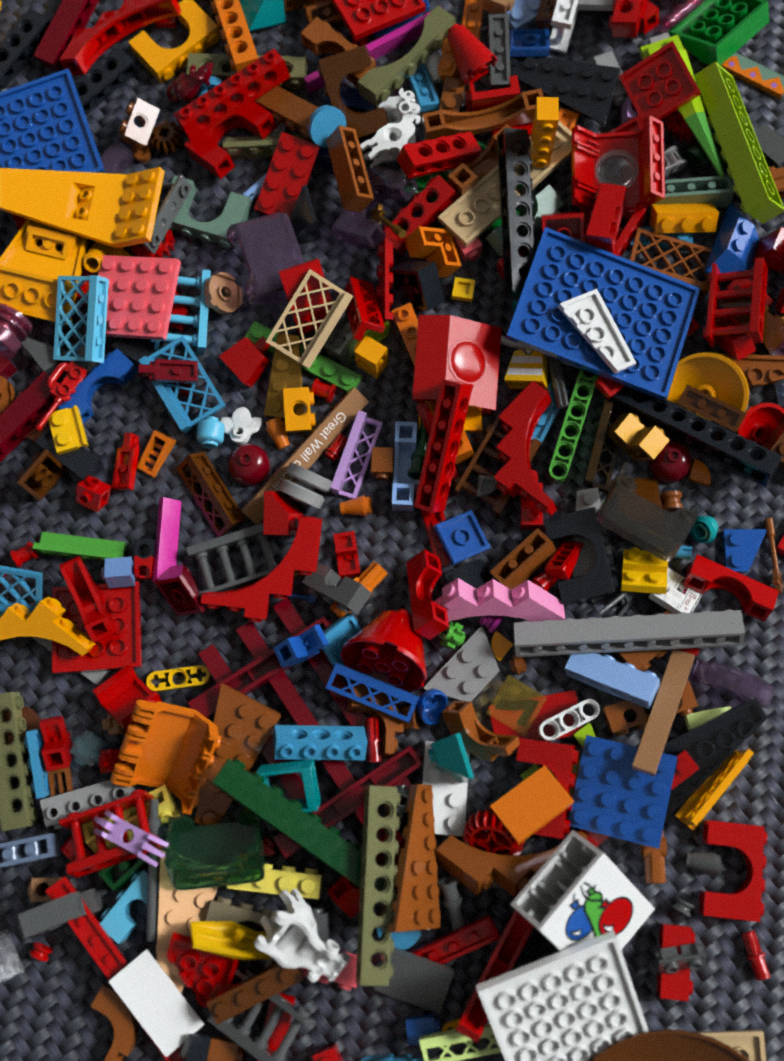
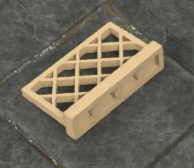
[266,269,353,369]

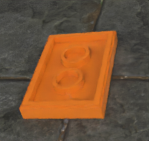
[490,765,574,845]

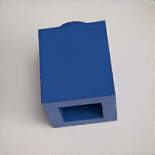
[406,1014,440,1045]

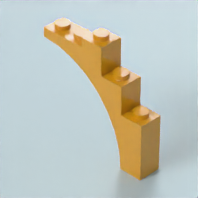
[0,596,95,656]

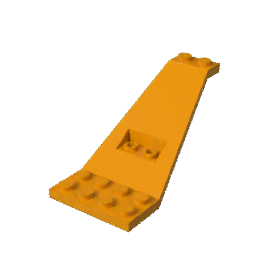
[0,167,165,248]
[0,219,88,325]

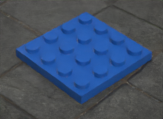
[568,735,678,849]

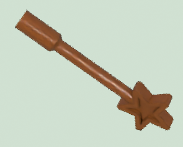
[764,518,784,594]

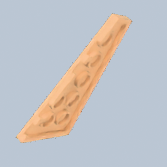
[155,849,224,993]

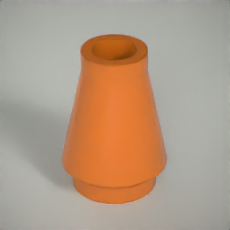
[266,417,290,450]
[340,495,372,516]

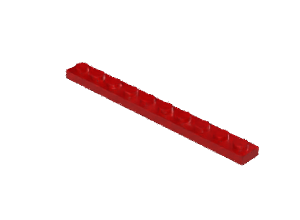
[45,875,185,1061]

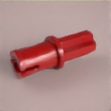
[366,717,382,763]
[742,931,771,981]

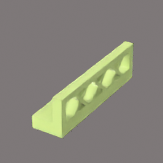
[419,1022,501,1061]

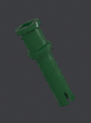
[407,421,429,480]

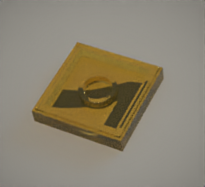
[486,675,547,736]

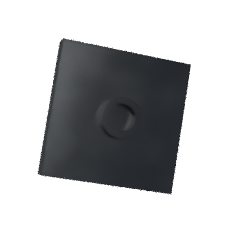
[112,337,167,364]

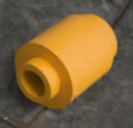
[83,247,106,273]

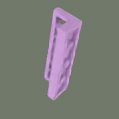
[331,410,383,499]

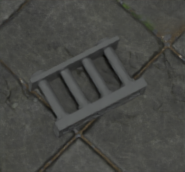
[142,168,193,254]
[186,523,276,596]
[207,968,316,1061]

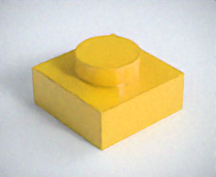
[452,277,475,302]

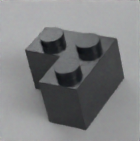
[390,260,445,311]

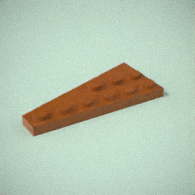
[194,682,281,831]

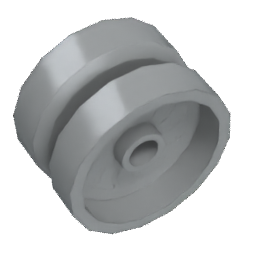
[278,462,333,509]

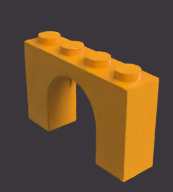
[128,0,221,84]

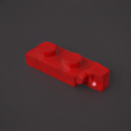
[111,433,139,491]

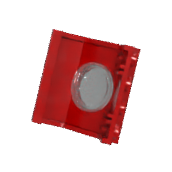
[572,115,665,213]

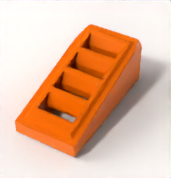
[137,430,177,477]

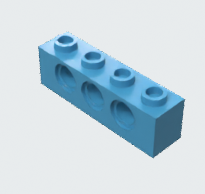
[273,725,368,760]

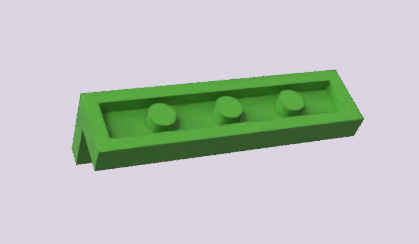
[32,532,127,562]

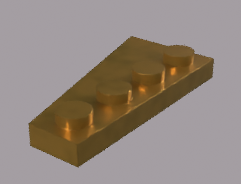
[264,333,304,419]

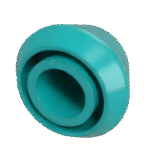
[689,516,718,544]

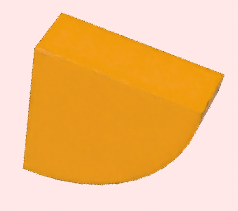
[491,631,513,662]

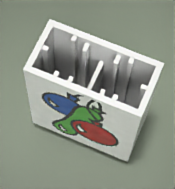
[511,830,655,951]

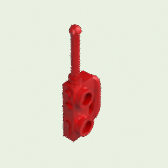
[35,361,87,431]

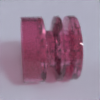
[0,303,33,359]

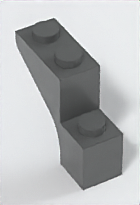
[20,338,101,376]

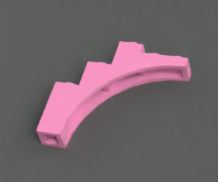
[433,578,565,622]

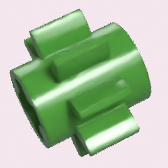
[438,621,465,649]

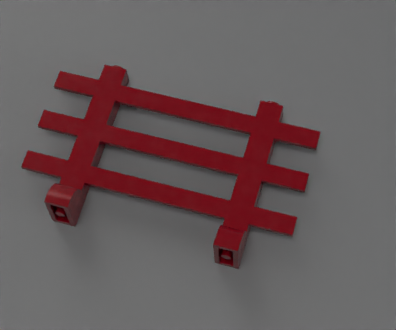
[188,598,423,860]

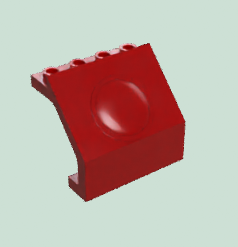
[412,315,502,415]

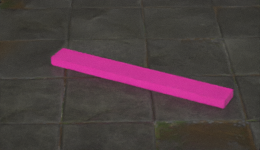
[304,7,442,94]

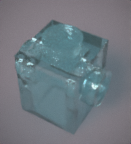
[70,730,109,766]

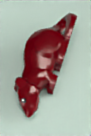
[166,63,213,103]

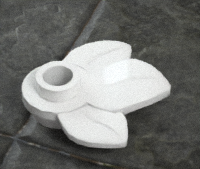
[220,407,262,445]

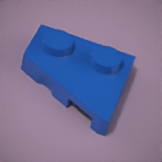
[722,529,766,573]

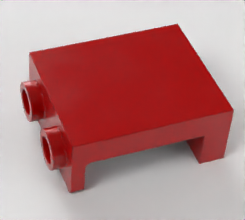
[465,75,520,112]
[92,664,162,732]

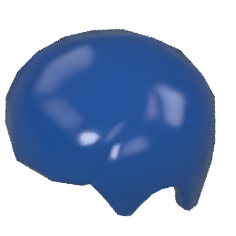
[416,688,448,725]

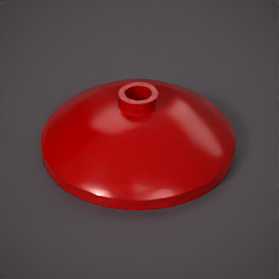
[736,402,784,447]

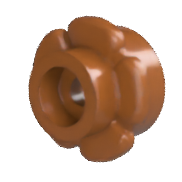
[510,654,527,675]

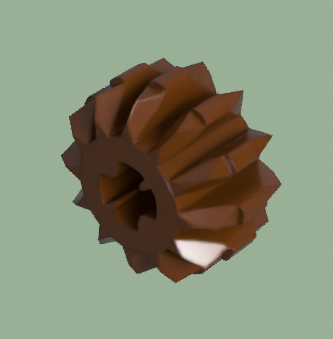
[149,120,183,156]

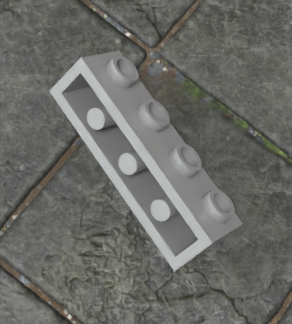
[40,780,136,830]

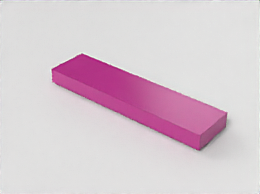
[152,497,181,582]

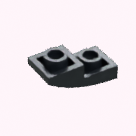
[179,1034,210,1061]

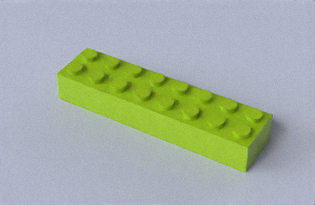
[694,61,784,224]

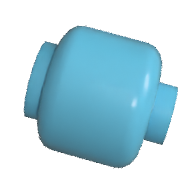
[196,416,225,449]

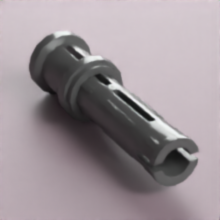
[437,876,465,931]

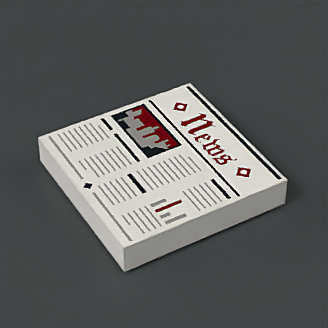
[648,568,702,614]

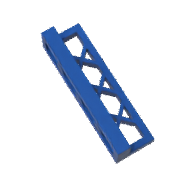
[326,662,419,723]

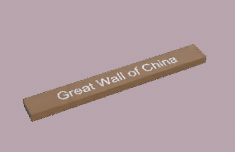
[241,387,369,525]

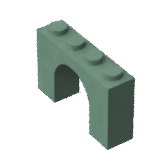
[165,175,252,249]

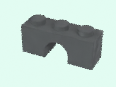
[302,562,371,615]

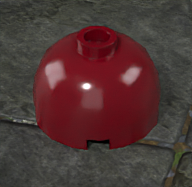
[648,440,692,484]
[228,444,271,487]

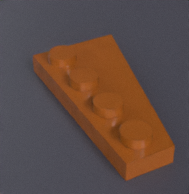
[717,353,784,388]

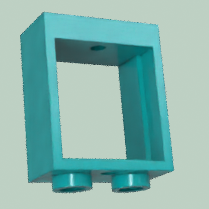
[256,759,321,812]

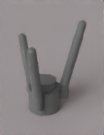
[590,585,637,617]

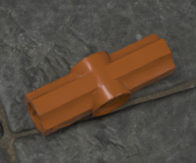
[640,832,667,883]

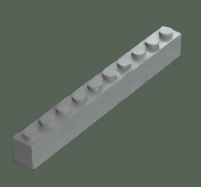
[514,610,745,657]

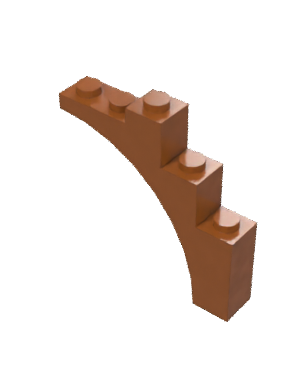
[436,831,588,897]

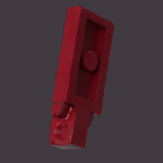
[138,359,198,384]

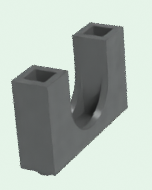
[17,887,105,938]

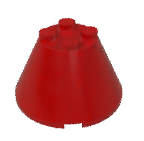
[340,609,427,693]

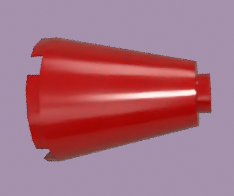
[446,24,498,85]

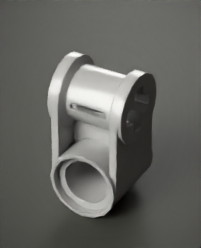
[664,146,688,178]

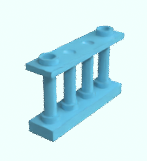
[151,269,211,355]

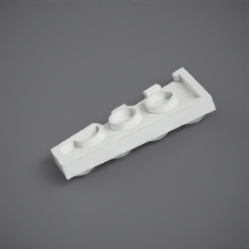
[558,289,636,374]

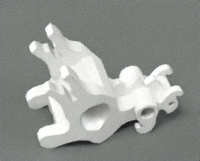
[360,88,421,175]
[254,888,351,983]

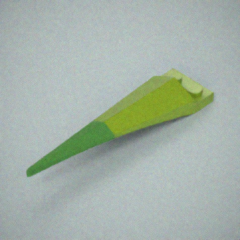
[639,35,724,178]

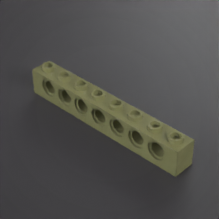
[356,786,400,986]

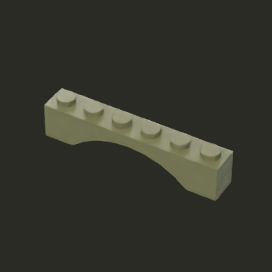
[358,6,456,107]

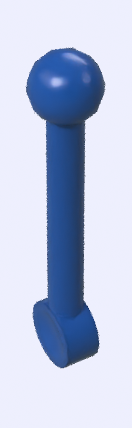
[272,593,316,603]

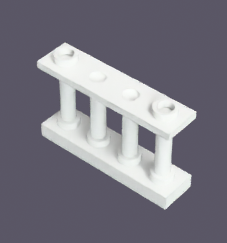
[549,0,579,54]

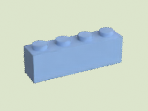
[565,653,660,710]

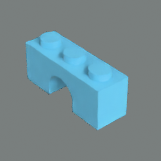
[100,869,159,944]

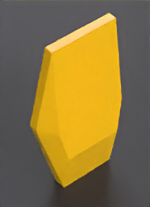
[189,921,271,960]

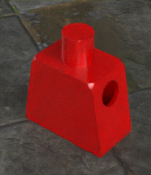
[219,336,271,387]

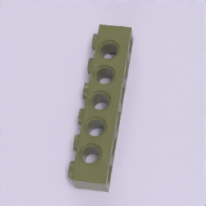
[187,53,308,90]
[0,692,38,831]

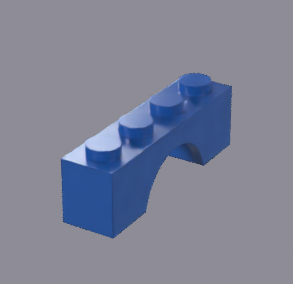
[57,349,138,424]

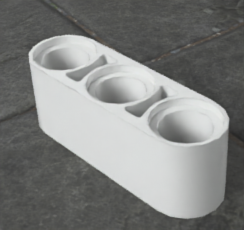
[538,699,600,742]

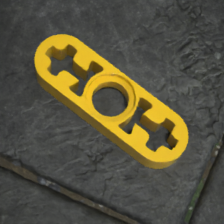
[146,665,211,692]

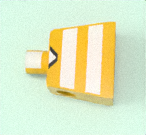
[504,347,548,390]

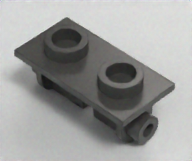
[655,943,707,974]

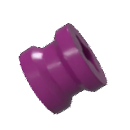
[478,615,505,634]

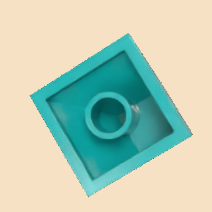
[239,0,286,32]
[427,733,474,783]

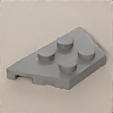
[424,627,500,702]

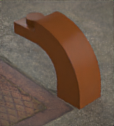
[348,684,404,758]
[442,701,520,762]
[91,982,139,1061]

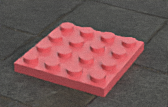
[98,255,181,340]

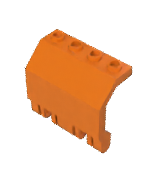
[110,700,221,815]

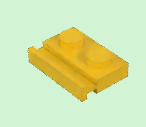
[48,405,89,455]

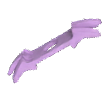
[93,810,169,867]

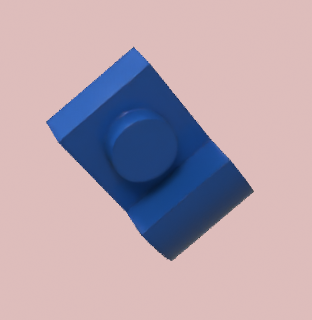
[273,624,329,668]

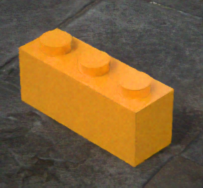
[649,203,719,233]

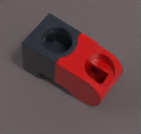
[134,539,156,580]

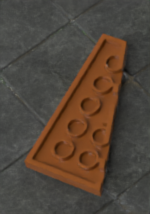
[388,784,441,932]

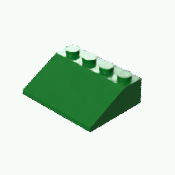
[669,0,769,66]

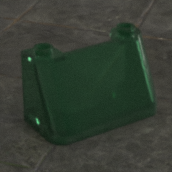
[164,808,265,890]

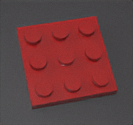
[619,41,701,122]

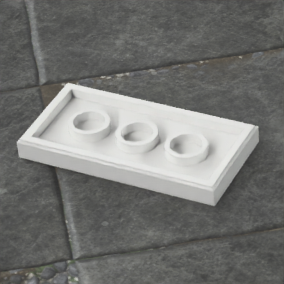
[108,949,204,1057]

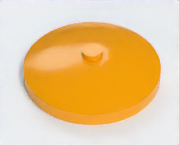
[666,352,749,430]

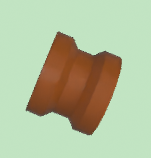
[660,491,683,513]

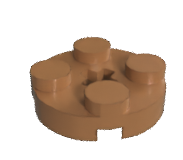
[204,272,243,315]

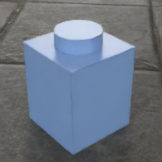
[101,556,135,588]

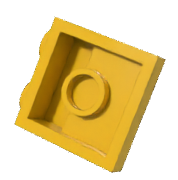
[621,547,668,594]

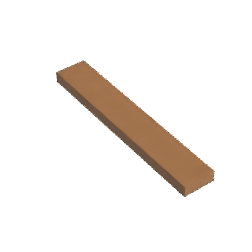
[632,649,695,777]

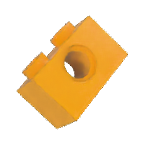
[354,335,389,379]
[283,387,316,433]

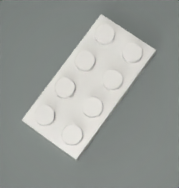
[422,741,469,837]

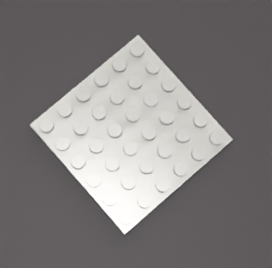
[476,931,648,1061]

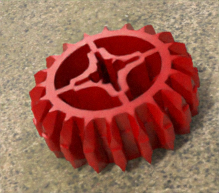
[463,808,525,856]

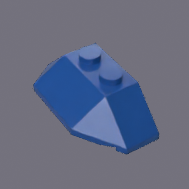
[704,204,760,282]

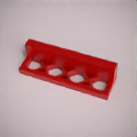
[344,277,385,341]

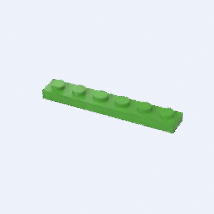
[244,321,362,393]

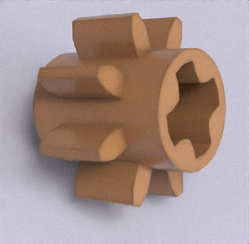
[102,713,125,736]

